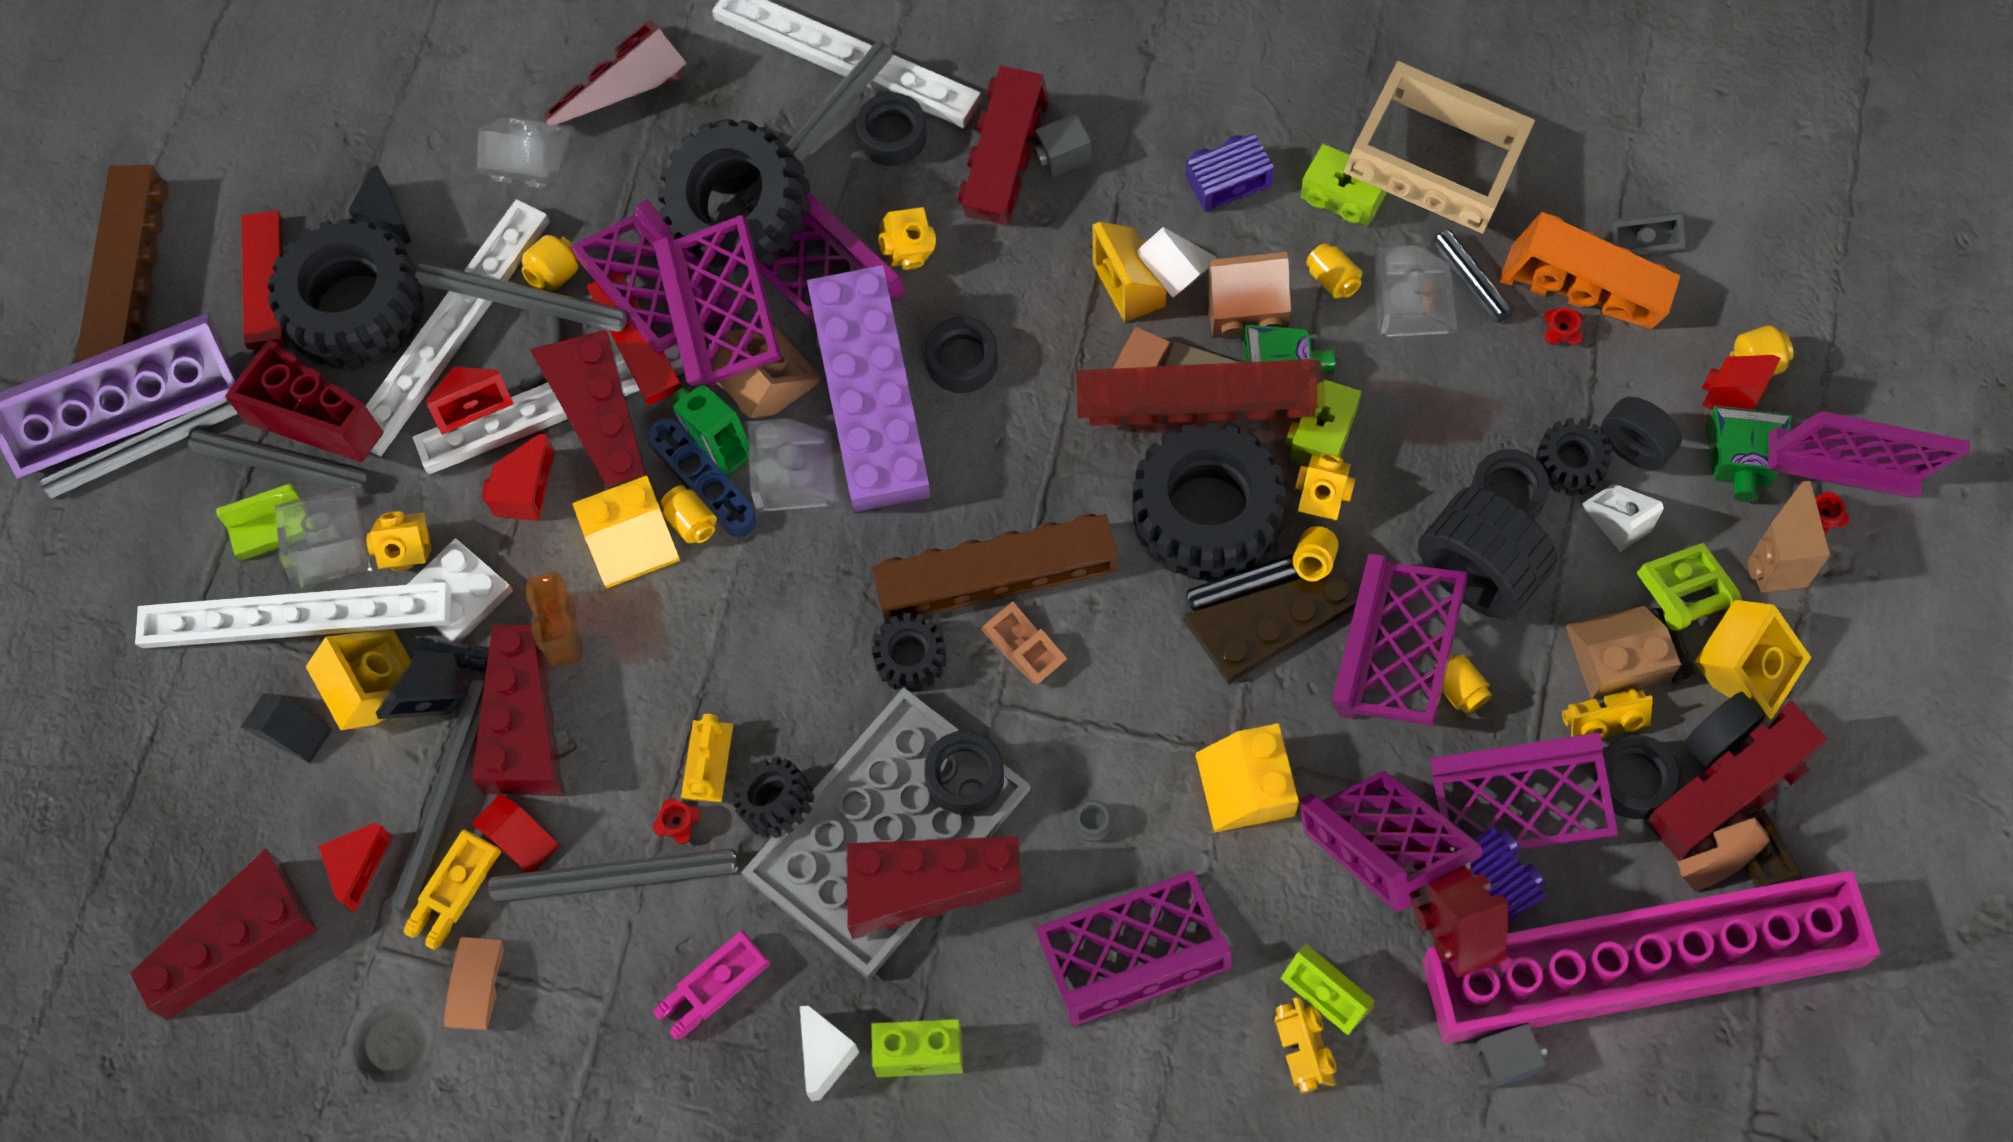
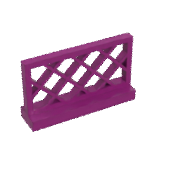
[759,193,906,326]
[571,199,734,353]
[653,215,782,390]
[1768,411,1970,498]
[1332,554,1468,726]
[1430,733,1618,852]
[1298,770,1483,913]
[1035,870,1232,1027]

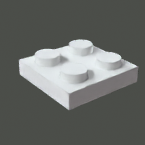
[407,538,513,643]

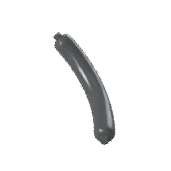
[518,315,565,392]

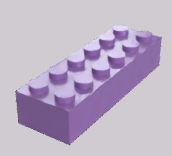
[807,265,931,513]
[0,312,239,479]

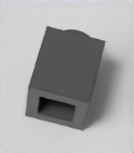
[1032,113,1092,178]
[1473,1023,1547,1090]

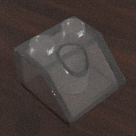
[477,116,574,188]
[1373,245,1457,337]
[748,418,835,512]
[275,487,372,591]

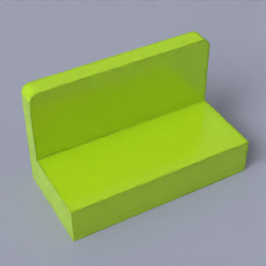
[216,484,315,561]
[1280,944,1375,1035]

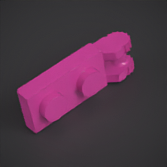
[653,930,771,1040]

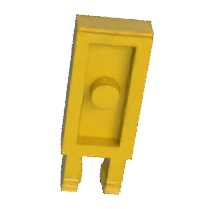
[403,829,501,950]

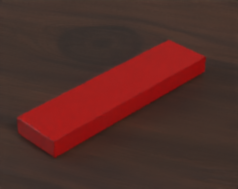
[241,210,285,350]
[586,272,682,406]

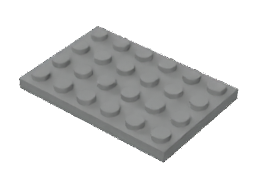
[741,687,1031,980]

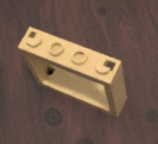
[1343,61,1535,234]

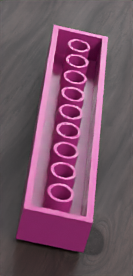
[1422,870,1880,1045]

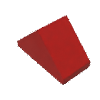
[426,367,514,435]
[471,794,560,873]
[318,823,393,912]

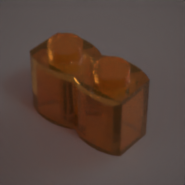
[526,571,583,668]

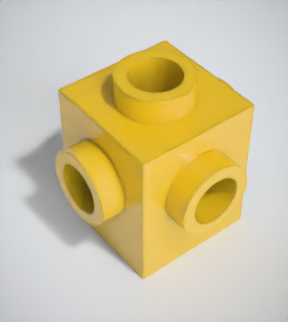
[879,207,936,270]
[1295,453,1355,520]
[366,511,432,571]

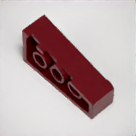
[958,65,1050,226]
[530,330,646,490]
[225,338,384,462]
[472,624,564,796]
[1646,700,1827,861]
[1380,827,1508,978]
[847,836,1021,940]
[130,849,317,1020]

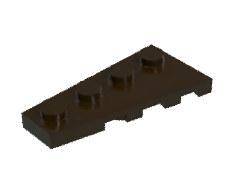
[1184,567,1359,684]

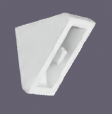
[1137,227,1216,297]
[1582,483,1664,552]
[800,1006,859,1101]

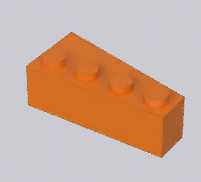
[1499,212,1681,329]

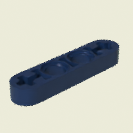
[648,418,756,537]

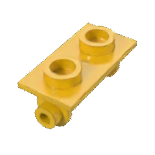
[1562,688,1653,739]
[681,714,734,802]
[1274,997,1336,1093]

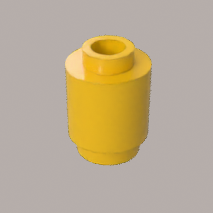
[1306,243,1362,299]
[660,485,717,543]
[1293,526,1339,581]
[1434,653,1493,715]

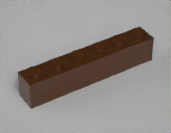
[75,165,168,363]
[872,514,1118,624]

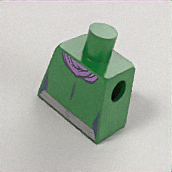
[1244,325,1335,409]
[672,385,754,476]
[1706,406,1792,502]

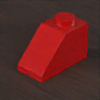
[1701,355,1781,410]
[482,434,555,521]

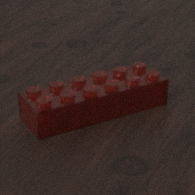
[1076,359,1325,426]

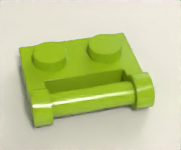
[1637,543,1742,631]

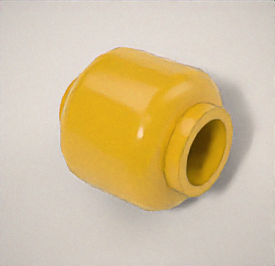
[521,235,578,291]
[1730,325,1794,376]

